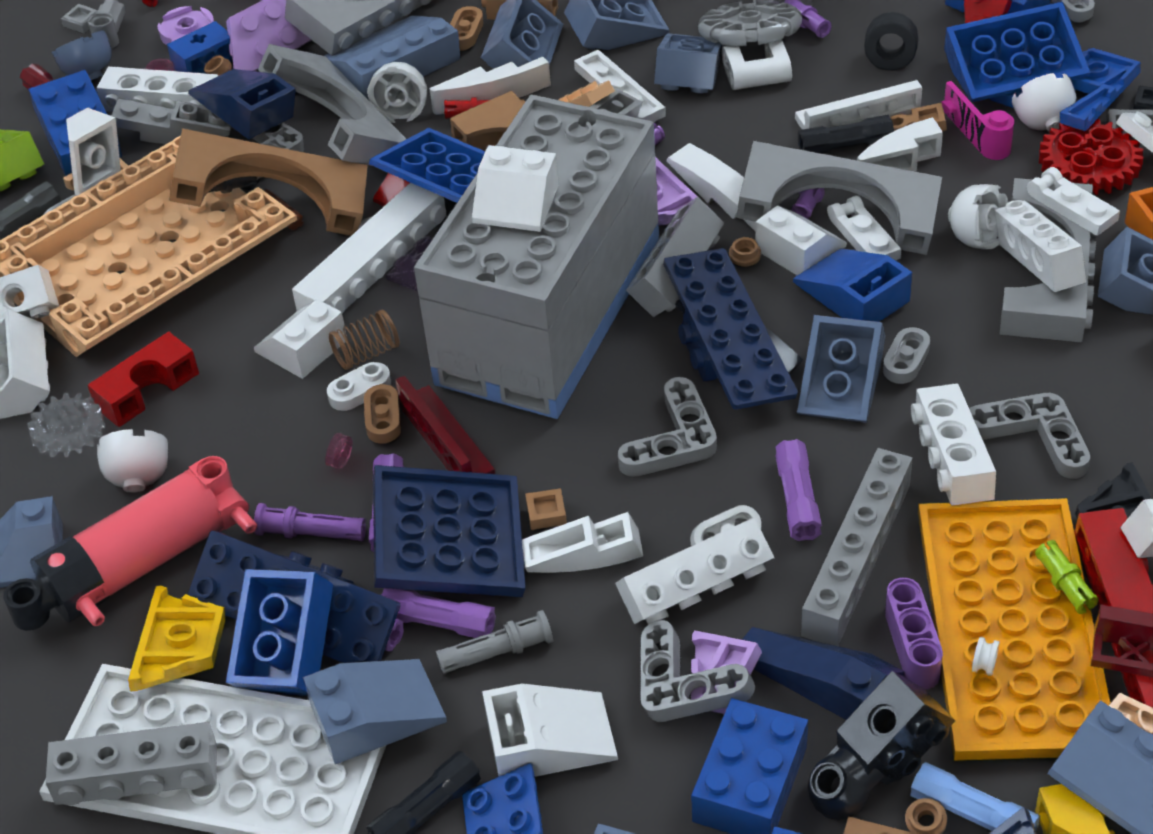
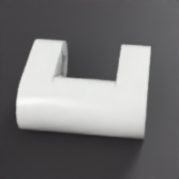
[722,39,792,90]

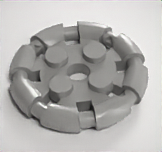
[698,0,802,46]

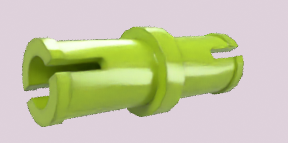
[1035,540,1099,614]

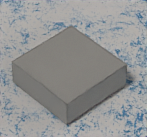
[61,4,98,33]

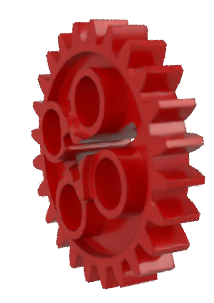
[1038,119,1144,195]

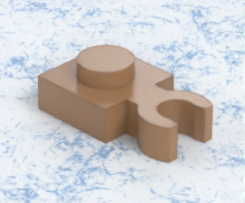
[891,103,947,131]

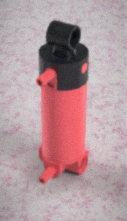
[3,456,257,631]

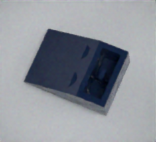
[188,69,296,139]

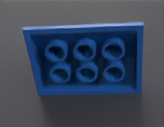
[944,2,1090,102]
[369,128,485,203]

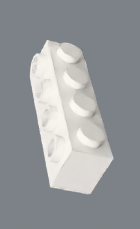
[615,517,774,625]

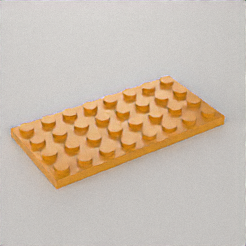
[918,498,1111,761]

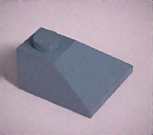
[0,496,63,588]

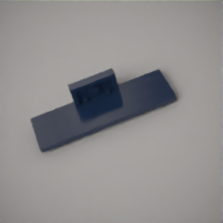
[663,248,798,410]
[187,531,401,663]

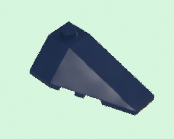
[742,627,905,720]

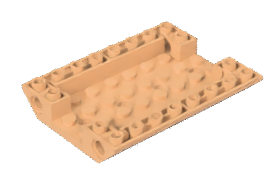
[0,136,297,357]

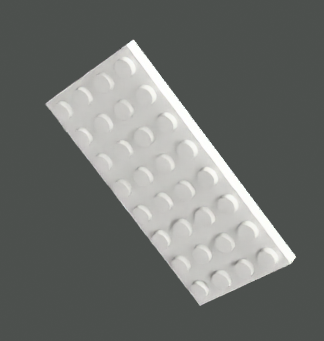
[39,664,386,834]

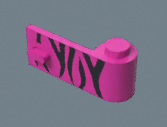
[941,81,1014,160]

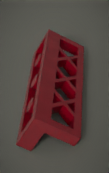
[395,375,496,474]
[1090,605,1153,677]

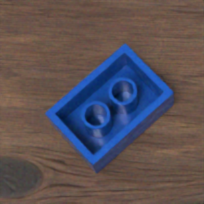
[29,70,122,176]
[226,569,334,696]
[691,698,808,834]

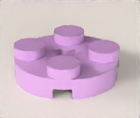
[158,6,214,45]

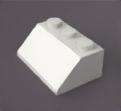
[0,309,51,419]

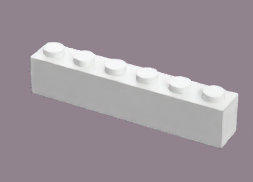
[292,183,447,314]

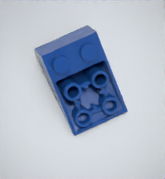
[793,248,912,322]

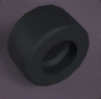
[864,12,919,70]

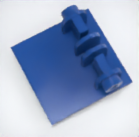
[462,763,543,834]

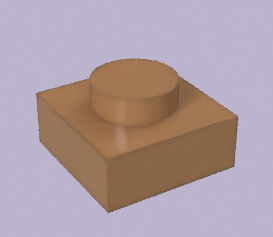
[525,488,567,530]

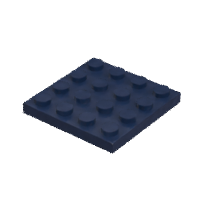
[373,465,526,597]

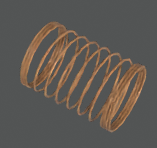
[329,309,400,370]

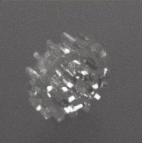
[27,393,105,457]

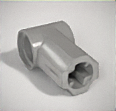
[88,0,126,48]

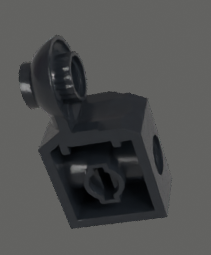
[808,671,956,820]

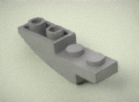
[111,99,232,144]

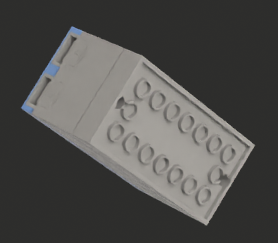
[414,94,659,419]

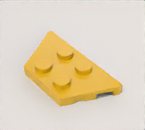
[128,586,225,691]

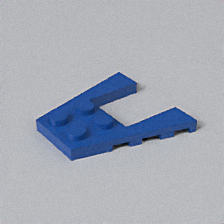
[990,48,1141,131]

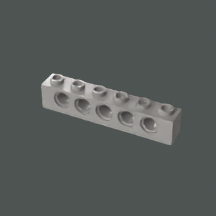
[801,448,913,646]

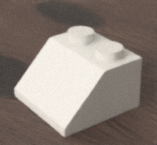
[66,108,121,196]
[472,145,559,232]
[755,205,847,276]
[254,299,347,379]

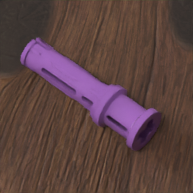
[254,503,366,541]

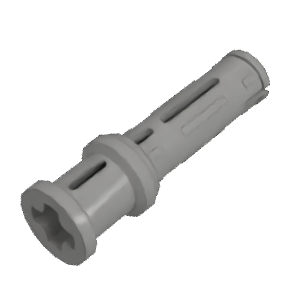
[436,610,554,675]

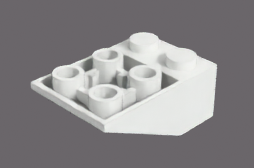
[482,684,618,777]

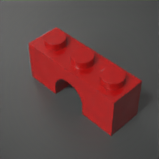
[87,331,199,428]

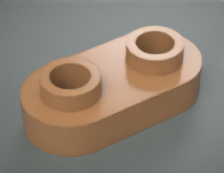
[450,6,484,51]
[364,384,401,444]

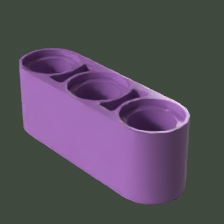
[885,578,943,689]

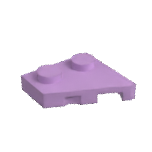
[691,630,762,714]

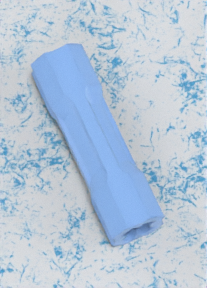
[910,762,1041,832]

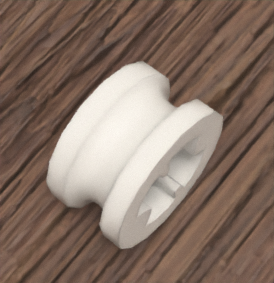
[972,637,1000,676]

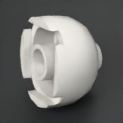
[367,62,427,123]
[1012,73,1076,132]
[948,184,1008,249]
[97,429,168,492]

